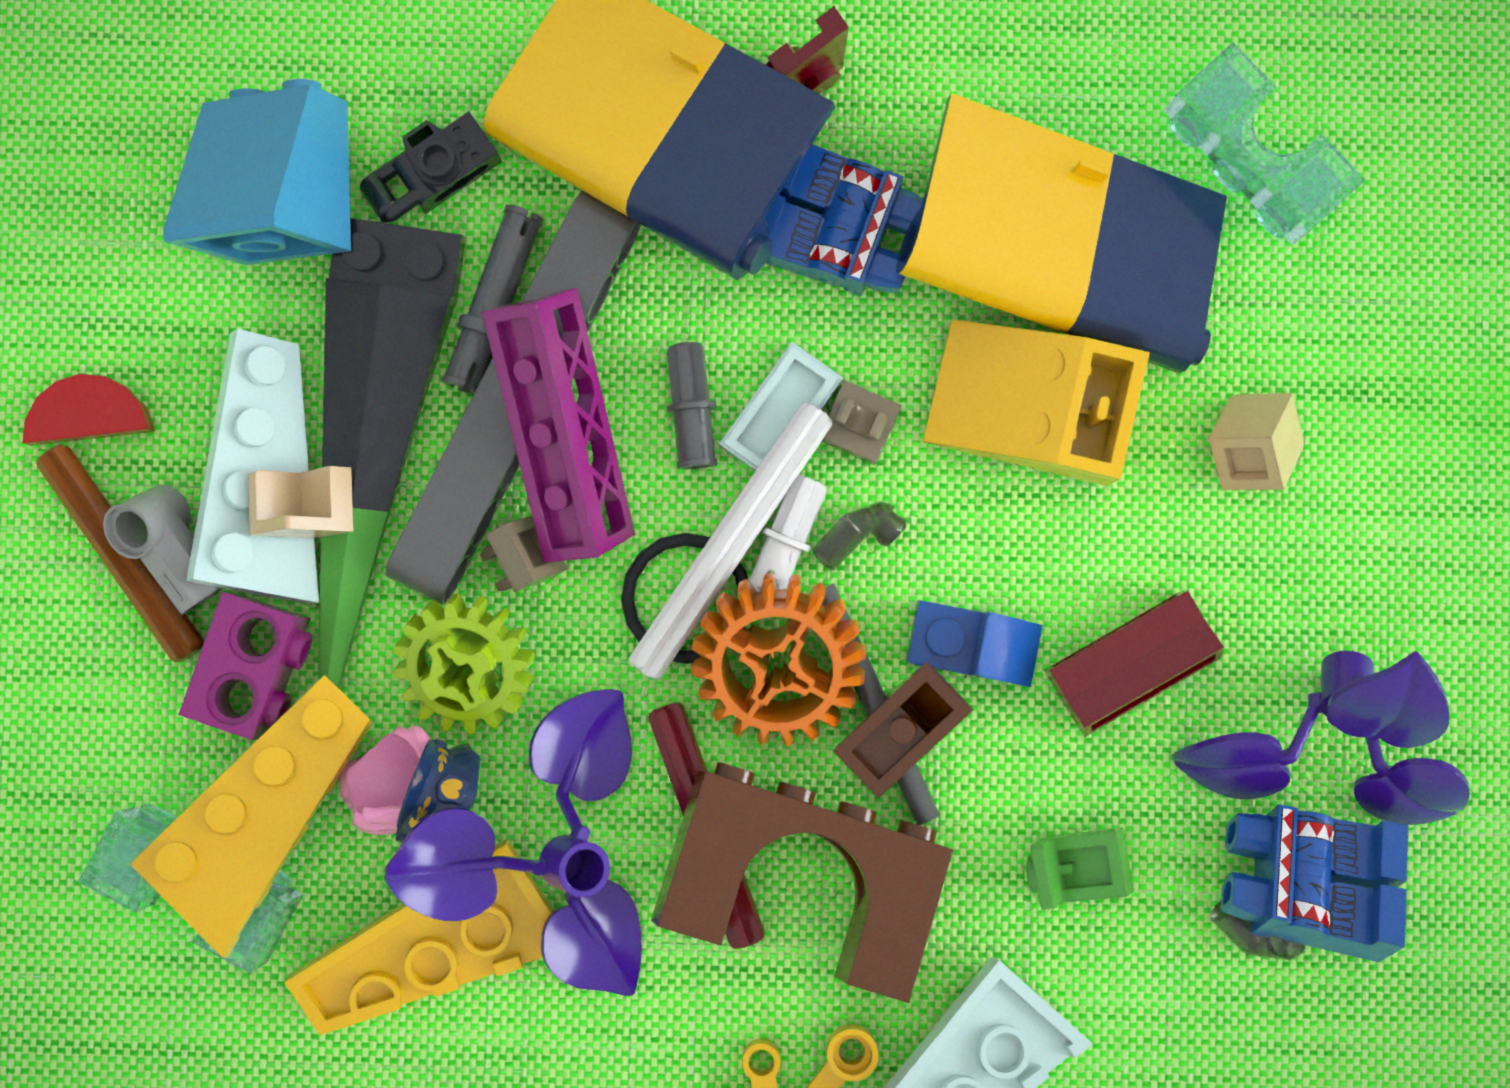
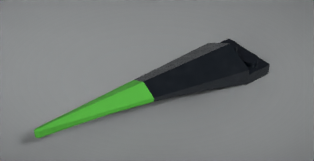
[318,218,466,689]

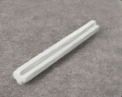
[630,403,832,680]

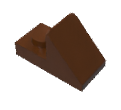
[833,661,973,798]

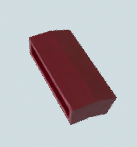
[1044,591,1224,737]

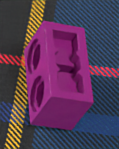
[178,592,313,740]

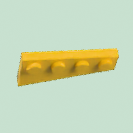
[130,675,373,958]
[284,838,554,1036]

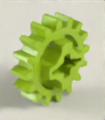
[392,593,535,735]

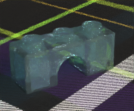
[1164,42,1366,245]
[78,803,303,973]

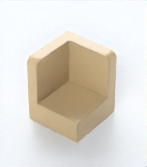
[1209,393,1304,490]
[248,466,353,539]

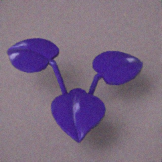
[1172,651,1470,825]
[384,689,642,996]

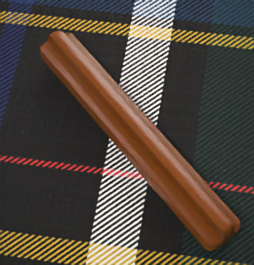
[36,444,204,662]

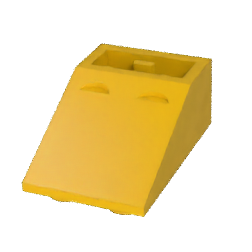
[922,319,1150,486]

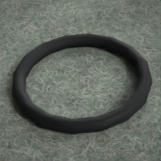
[621,533,748,664]

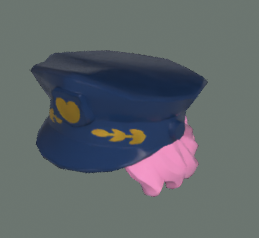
[338,725,480,844]

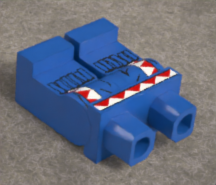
[765,144,924,296]
[1220,804,1408,962]

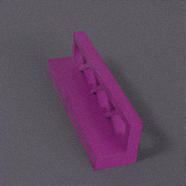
[482,288,636,563]

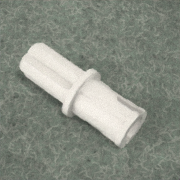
[748,475,827,592]

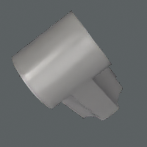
[103,484,223,615]

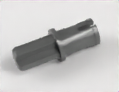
[666,342,717,470]

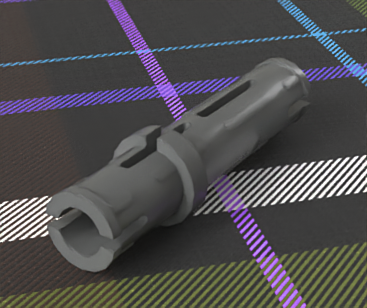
[441,205,544,395]

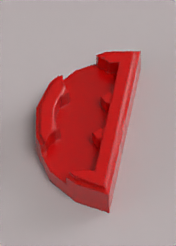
[22,374,155,446]

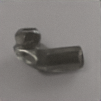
[812,501,906,570]
[1210,901,1306,960]

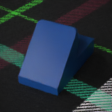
[905,600,1043,687]

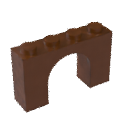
[651,762,953,1003]

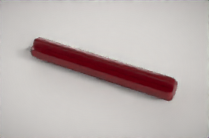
[648,702,765,949]

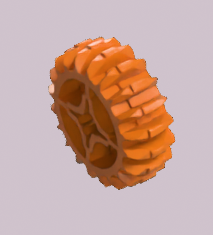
[691,572,866,748]

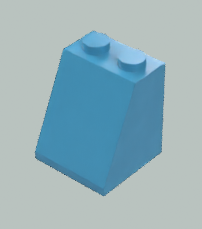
[163,79,351,265]

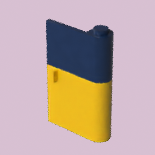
[484,0,835,280]
[896,93,1227,374]

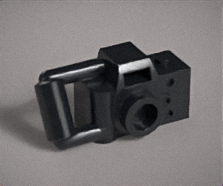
[360,111,502,223]

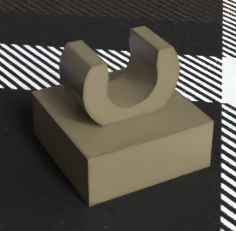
[821,380,902,465]
[480,515,568,592]

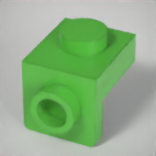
[1026,828,1134,910]

